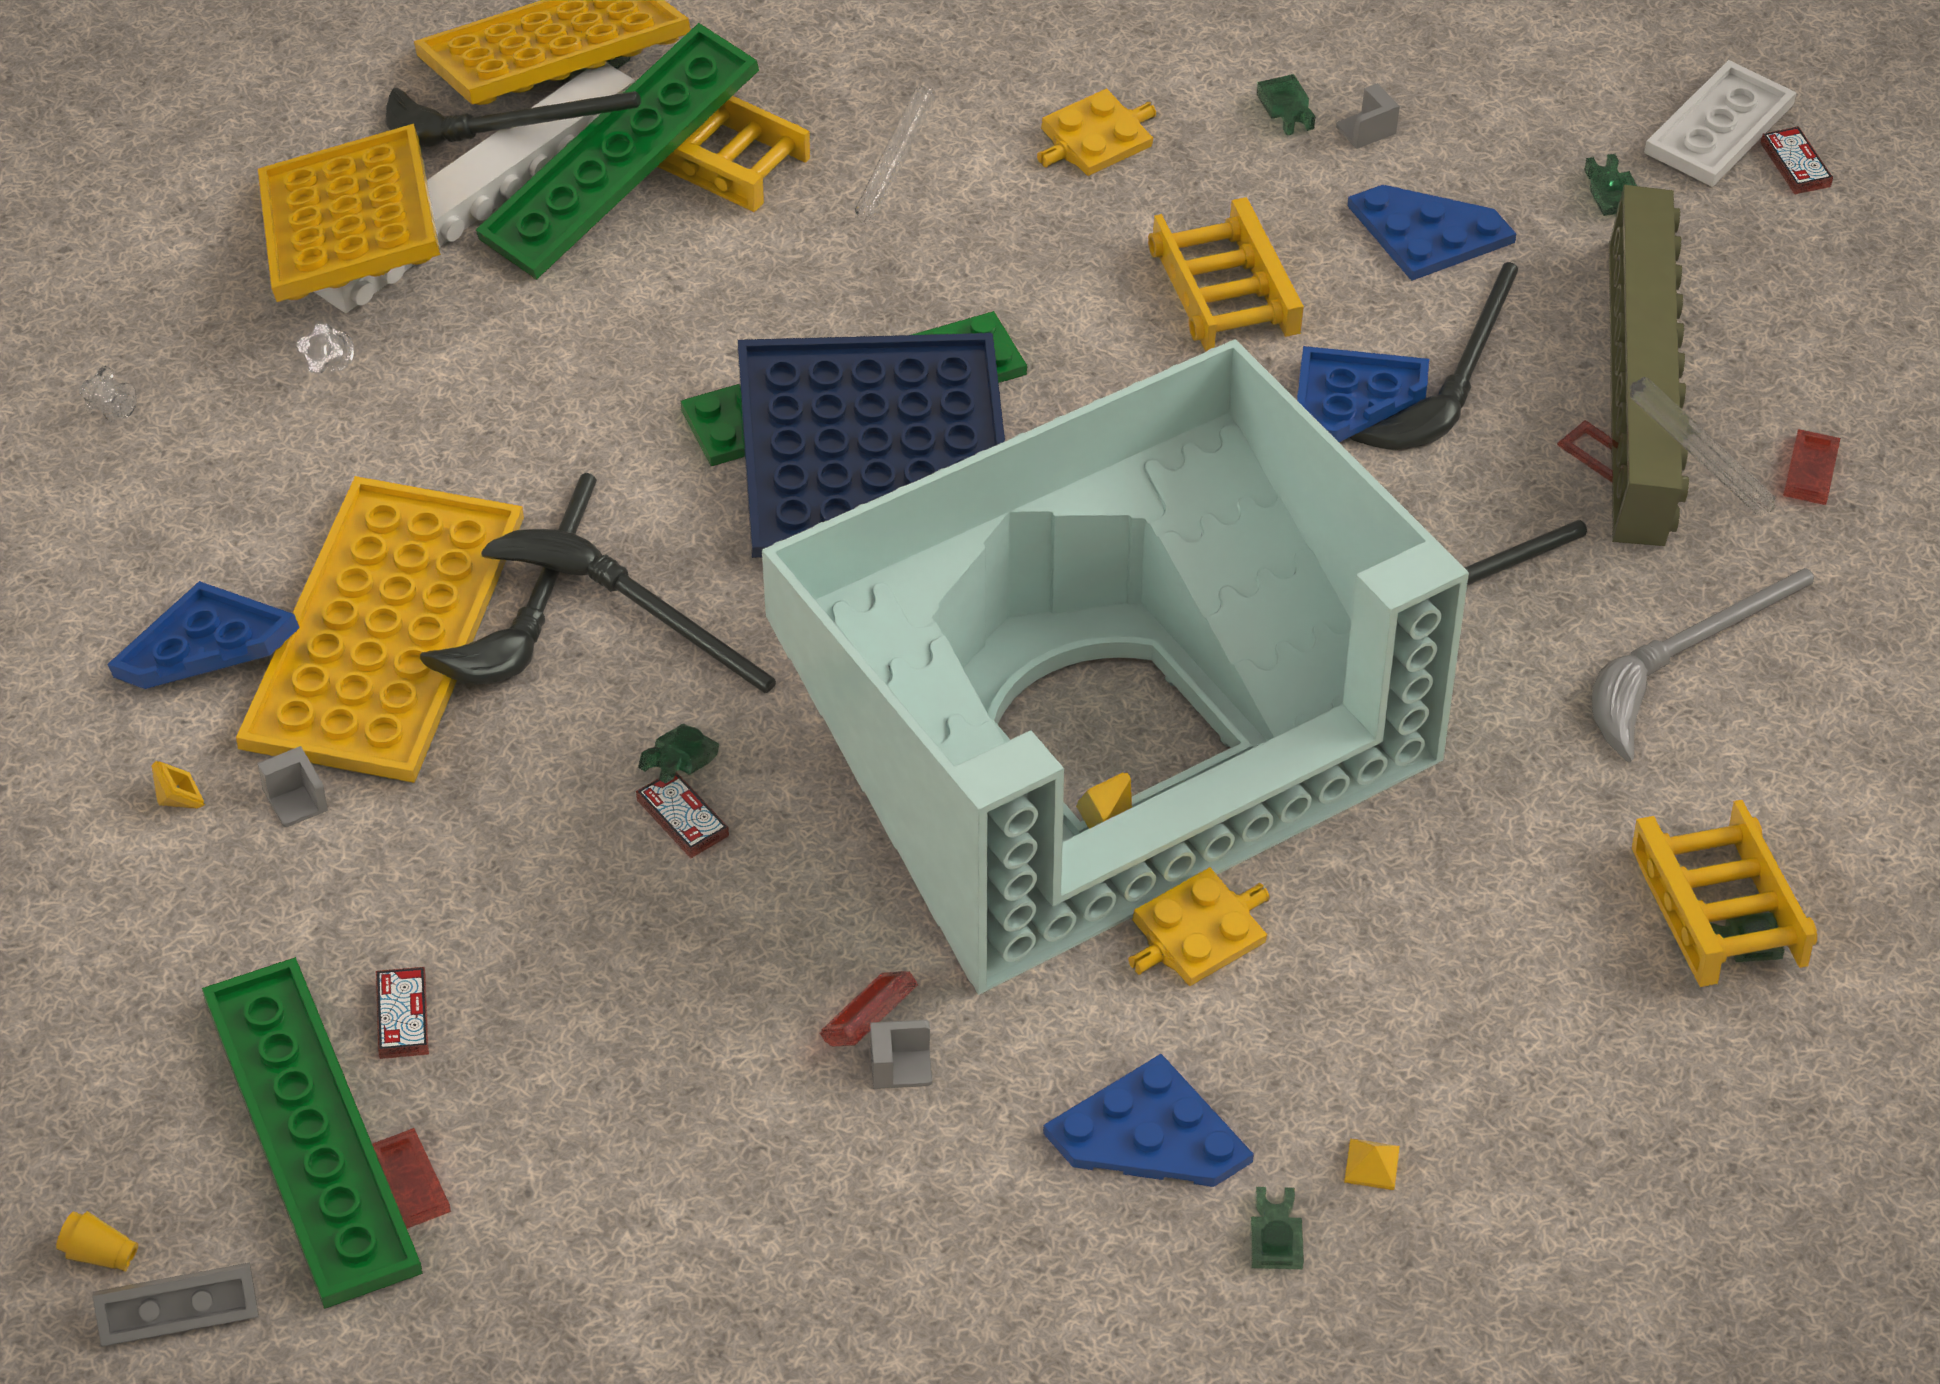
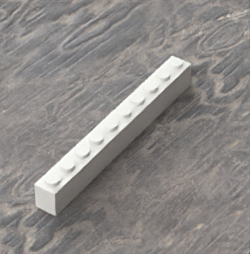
[314,63,635,313]

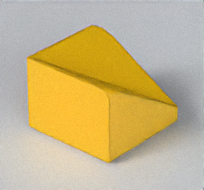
[1076,772,1132,829]

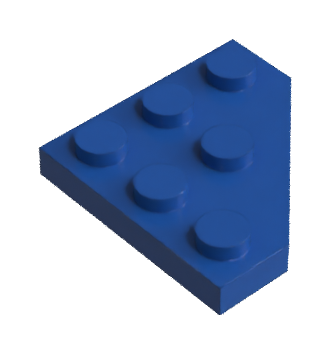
[1347,185,1517,281]
[1297,346,1429,442]
[107,581,300,689]
[1043,1054,1254,1187]

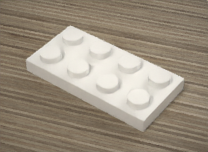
[1644,60,1797,187]

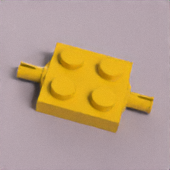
[1037,88,1156,176]
[1128,867,1270,986]

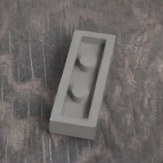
[92,1262,259,1347]

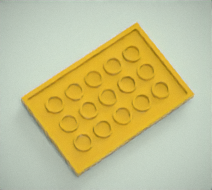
[414,0,691,105]
[258,124,441,302]

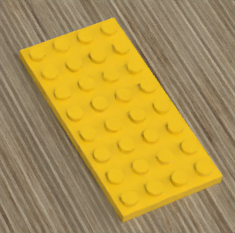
[236,476,524,783]

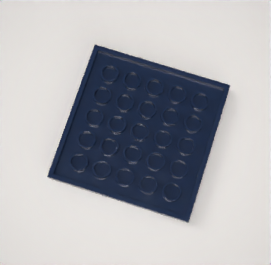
[737,333,1005,558]

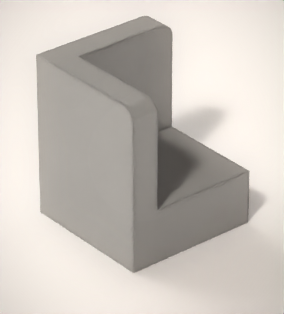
[1336,83,1400,149]
[257,746,328,827]
[870,1020,932,1089]

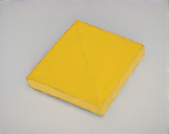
[151,761,205,809]
[1344,1138,1400,1190]

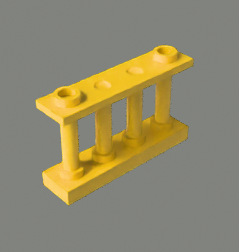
[657,96,810,212]
[1148,197,1304,351]
[1632,800,1817,987]

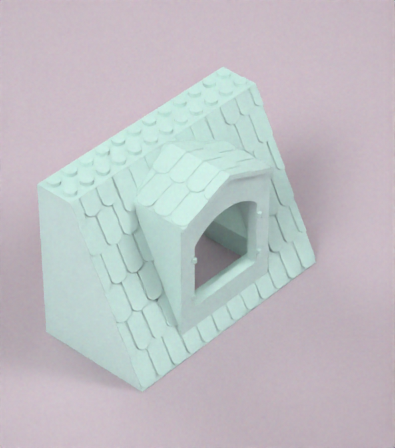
[762,339,1469,995]

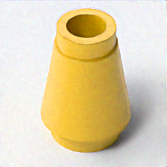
[56,1211,138,1272]

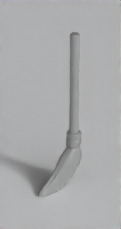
[1592,568,1814,762]

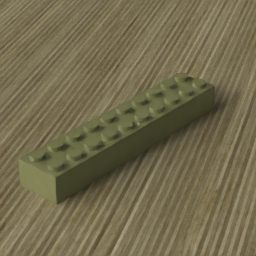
[1609,185,1689,546]

